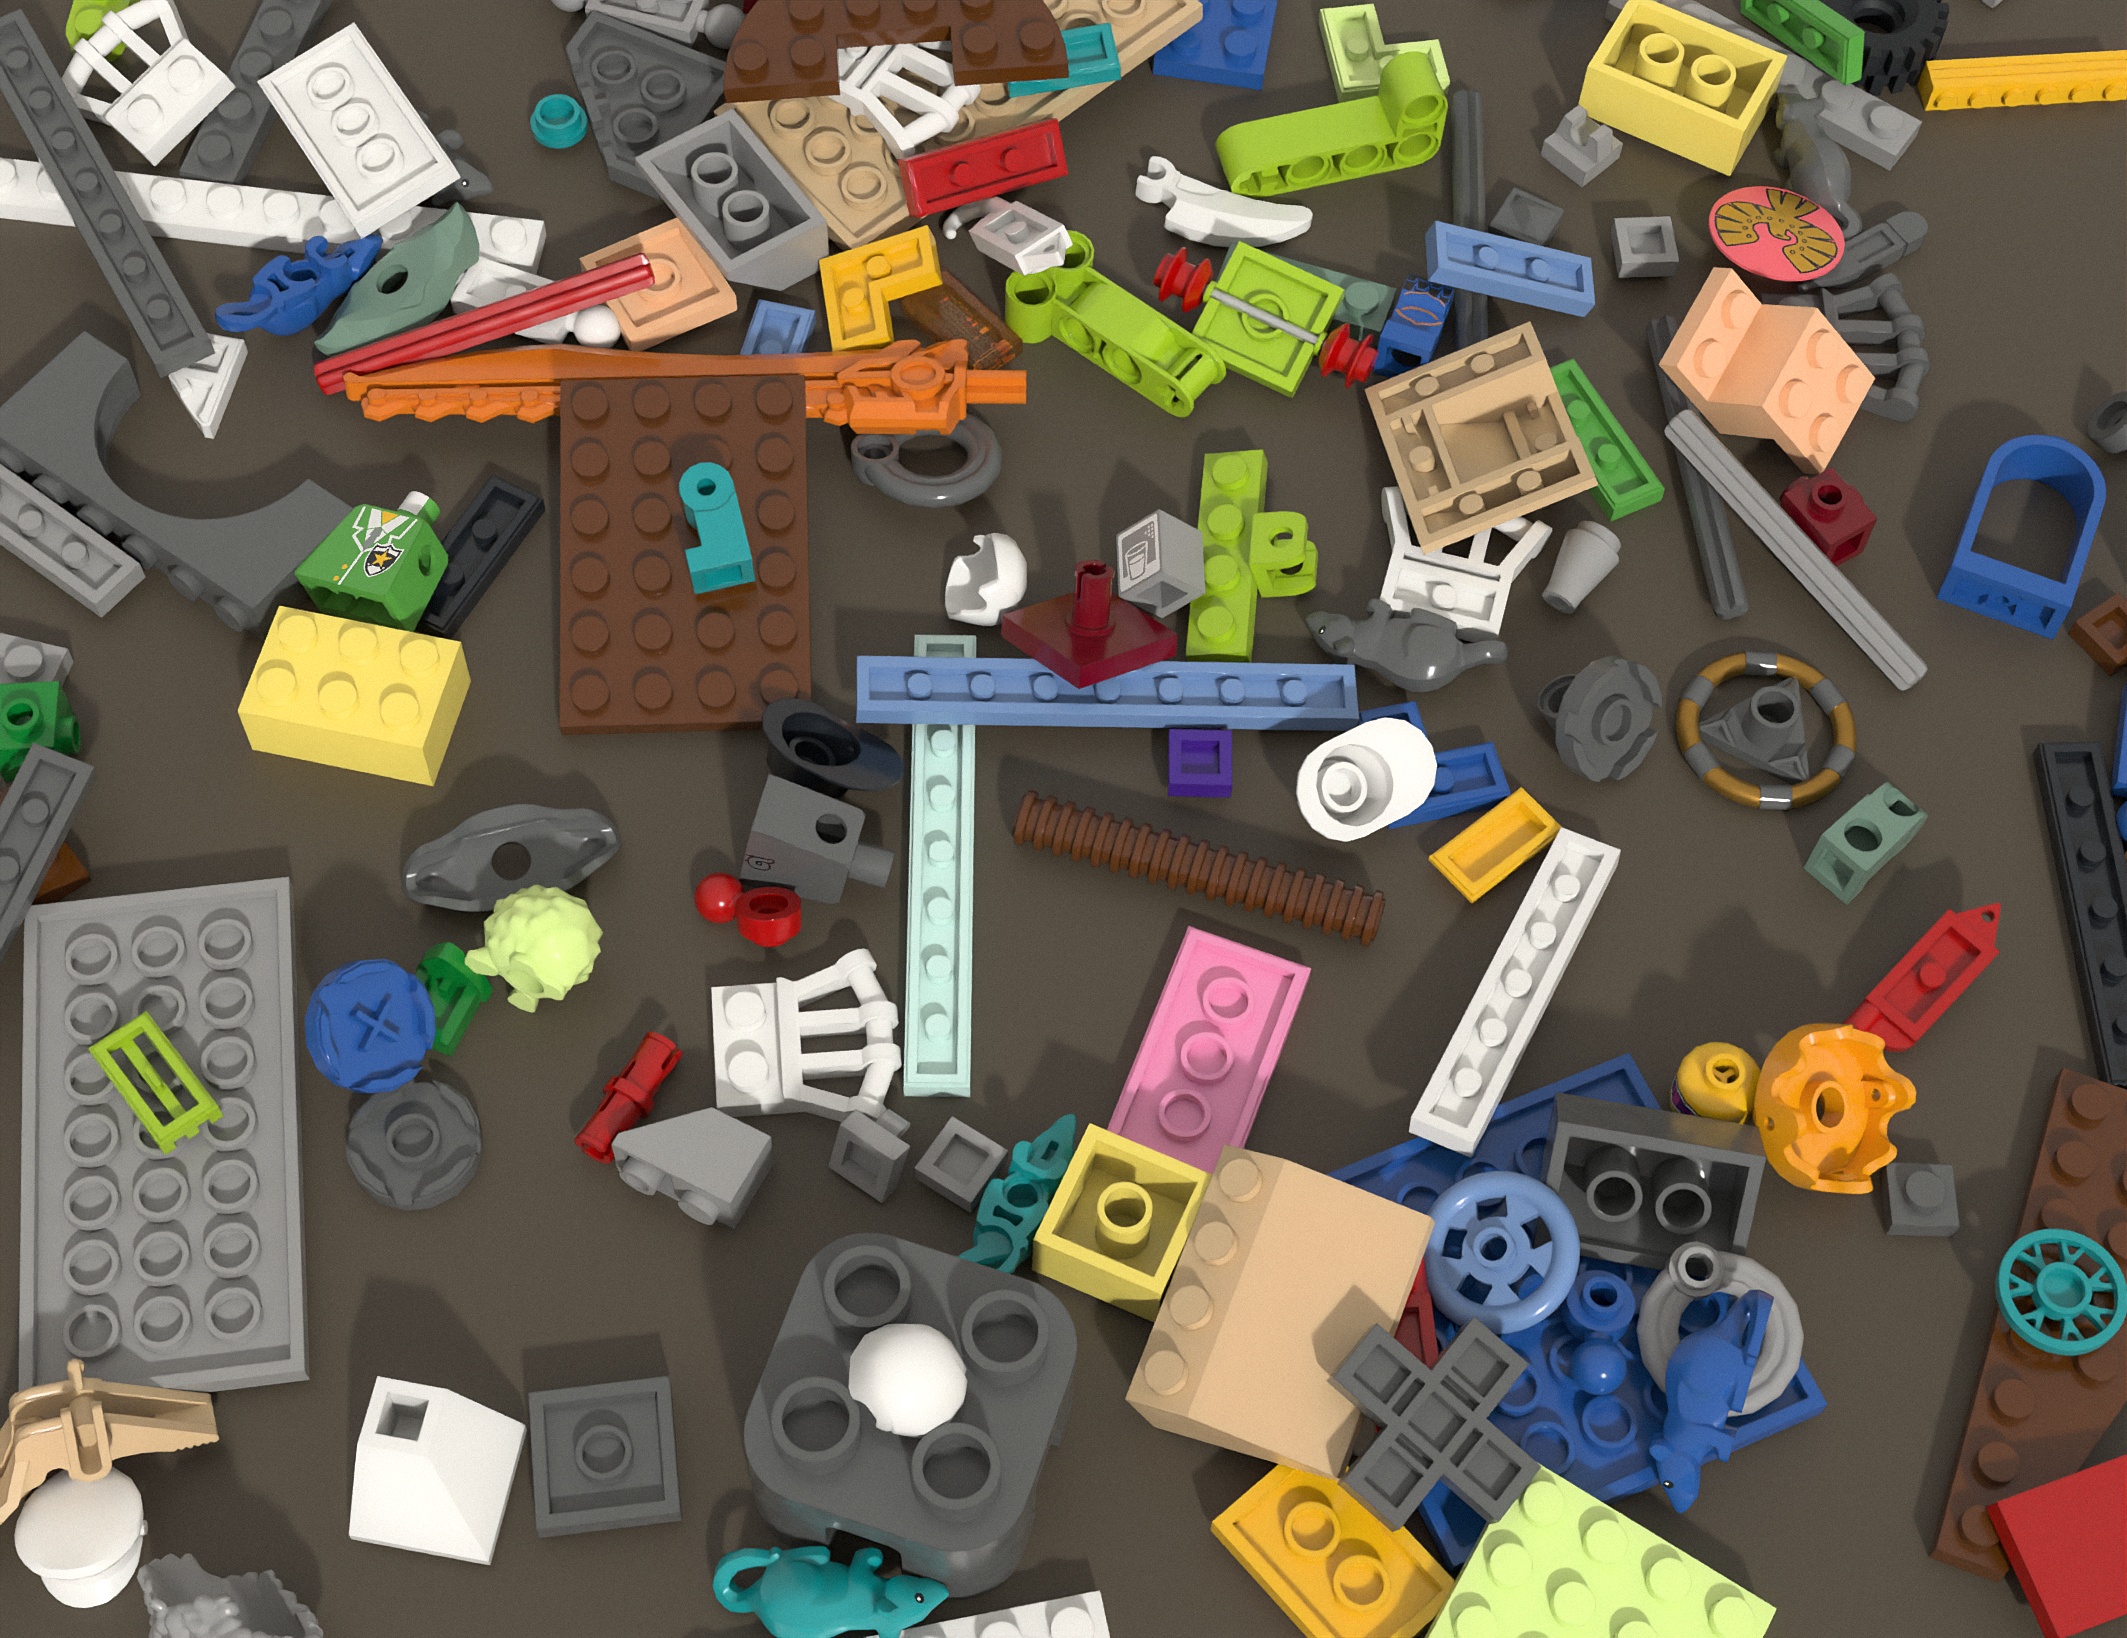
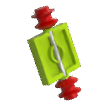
[1153,241,1379,399]

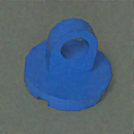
[305,959,436,1093]

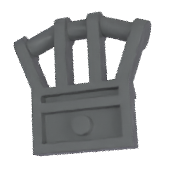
[1759,273,1930,422]

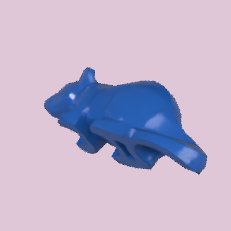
[215,234,383,336]
[1648,1289,1774,1513]

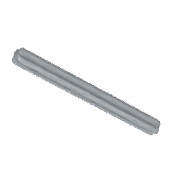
[1664,409,1928,691]

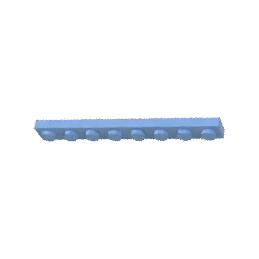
[856,656,1359,731]

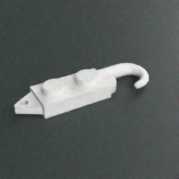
[942,196,1073,276]

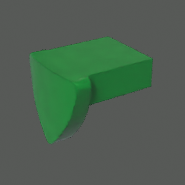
[415,942,493,1057]

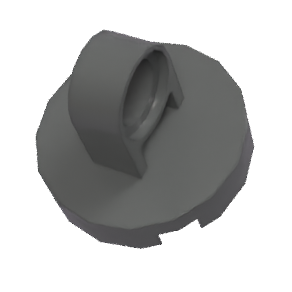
[1537,656,1662,782]

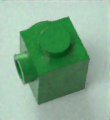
[0,681,81,782]

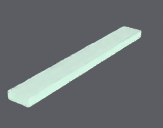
[904,635,976,1097]

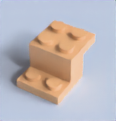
[1659,267,1875,475]

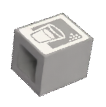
[1116,509,1206,618]

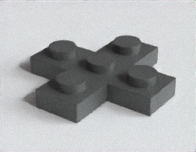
[1326,1317,1542,1532]

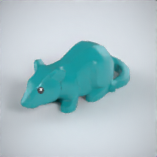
[957,1114,1077,1274]
[712,1546,949,1638]

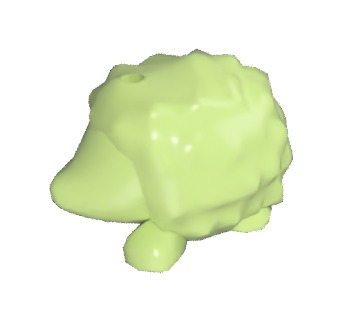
[465,885,603,1013]

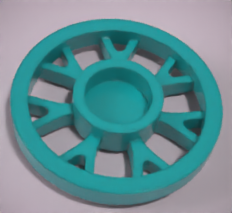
[1995,1229,2127,1356]

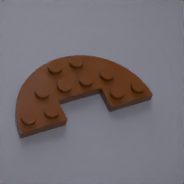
[723,0,1069,103]

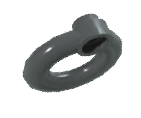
[851,412,1004,508]

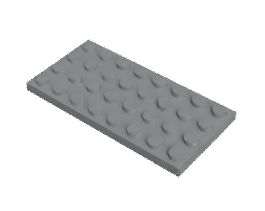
[18,877,310,1393]

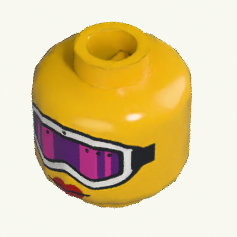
[1669,1042,1761,1125]

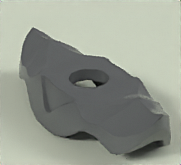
[401,804,621,912]

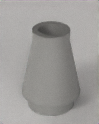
[1542,521,1621,614]

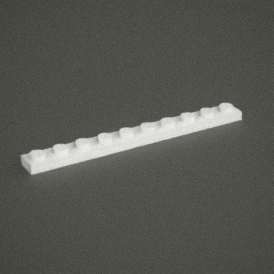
[0,158,547,275]

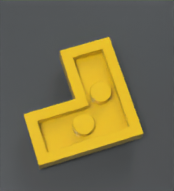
[819,225,943,351]

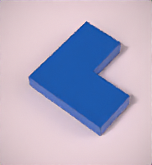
[1356,701,1511,829]

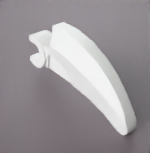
[1135,156,1313,247]

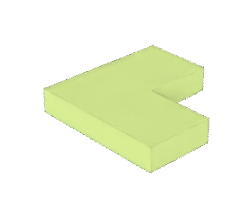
[1318,4,1450,103]

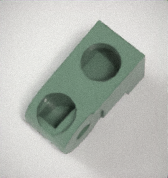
[1804,782,1928,905]

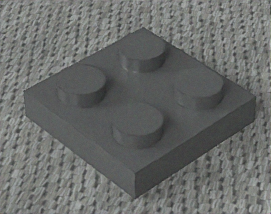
[528,1376,682,1538]

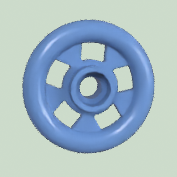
[1424,1171,1580,1334]

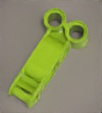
[1004,230,1226,418]

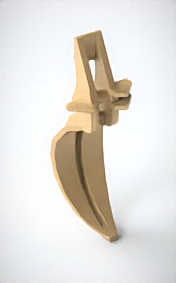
[0,1358,219,1525]

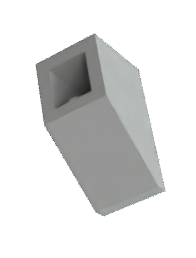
[611,1107,775,1229]

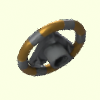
[1676,651,1857,810]

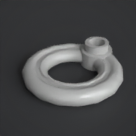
[1636,1241,1804,1417]

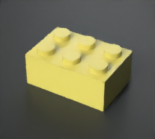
[1578,0,1788,176]
[238,606,471,786]

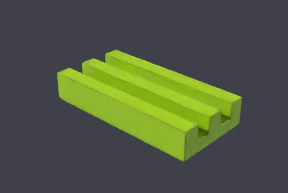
[88,1011,223,1155]

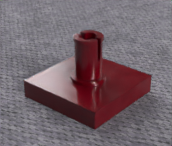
[1001,560,1178,689]

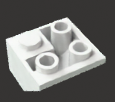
[349,1376,527,1565]

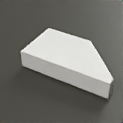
[168,333,248,439]

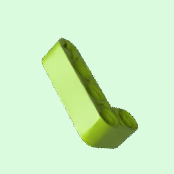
[1215,51,1448,199]

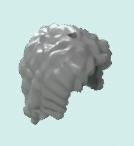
[137,1553,324,1638]

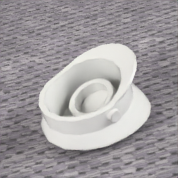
[14,1467,148,1608]

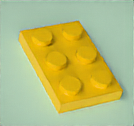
[1210,1464,1455,1638]

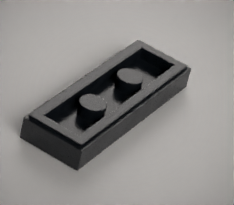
[415,475,545,640]

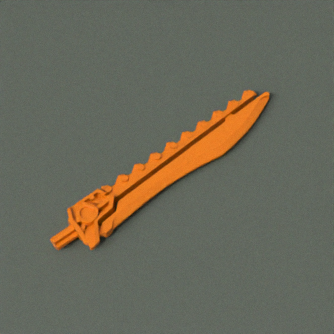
[343,339,1027,435]

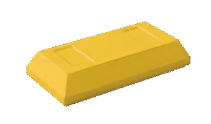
[1428,787,1563,904]

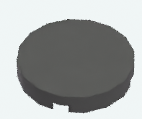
[346,1079,483,1211]

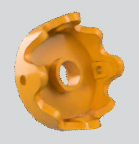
[1753,1023,1916,1194]

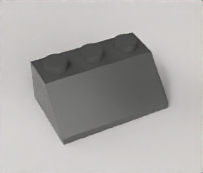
[1533,1092,1766,1278]

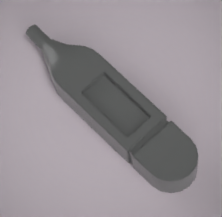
[1797,211,1928,294]

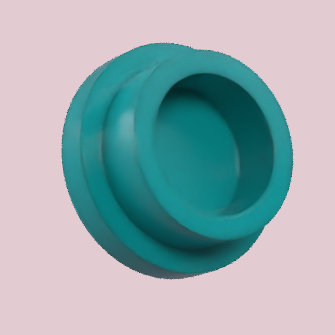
[530,94,588,149]

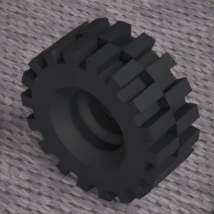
[1809,0,1949,96]

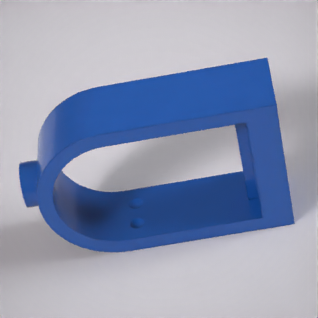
[1936,435,2106,640]

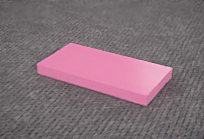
[1107,926,1311,1174]

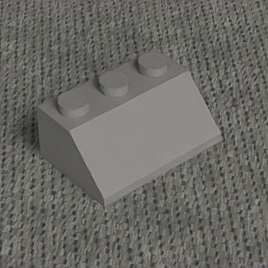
[634,108,829,291]

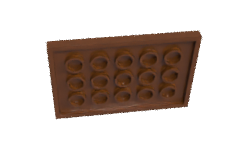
[559,375,812,735]

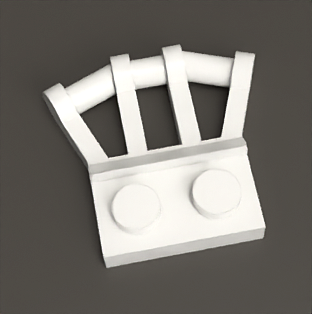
[61,0,236,166]
[827,41,981,159]
[1380,486,1552,643]
[711,948,902,1122]

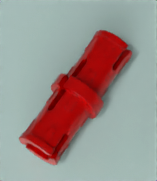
[574,1031,683,1164]

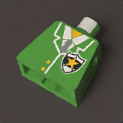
[294,491,448,632]

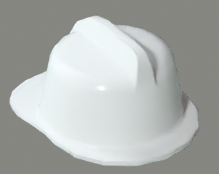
[1296,717,1437,842]

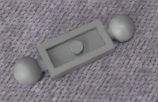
[551,0,745,49]

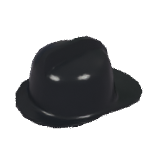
[761,698,904,798]

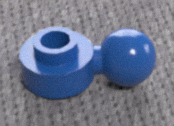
[1561,1270,1636,1395]

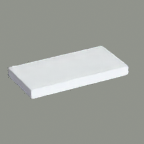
[257,23,461,239]

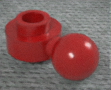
[694,872,802,947]

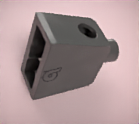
[739,774,895,904]

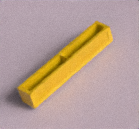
[1917,50,2127,111]

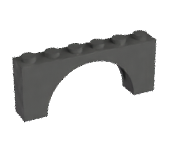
[0,331,354,642]

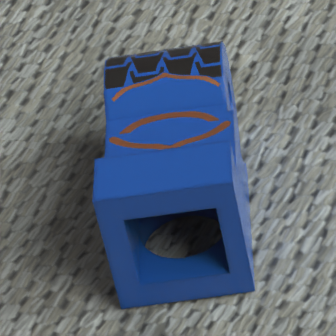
[1373,273,1455,378]

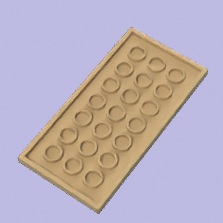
[714,0,1203,252]

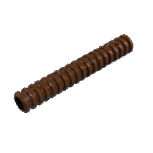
[1012,789,1386,947]

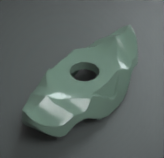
[314,202,479,357]

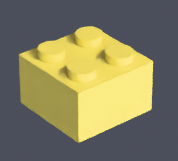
[1032,1123,1212,1323]

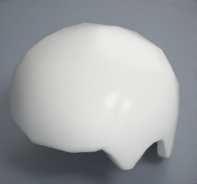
[944,533,1027,626]
[849,1324,968,1438]

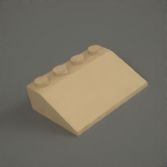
[1125,1144,1435,1482]

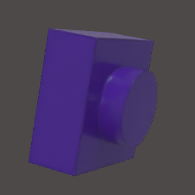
[1168,729,1232,798]

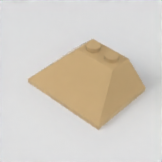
[1364,321,1598,555]

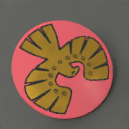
[1708,186,1845,281]

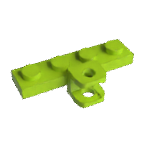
[1186,449,1318,663]

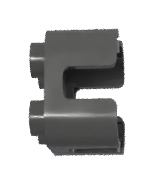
[744,1232,1077,1600]

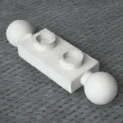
[450,256,621,349]

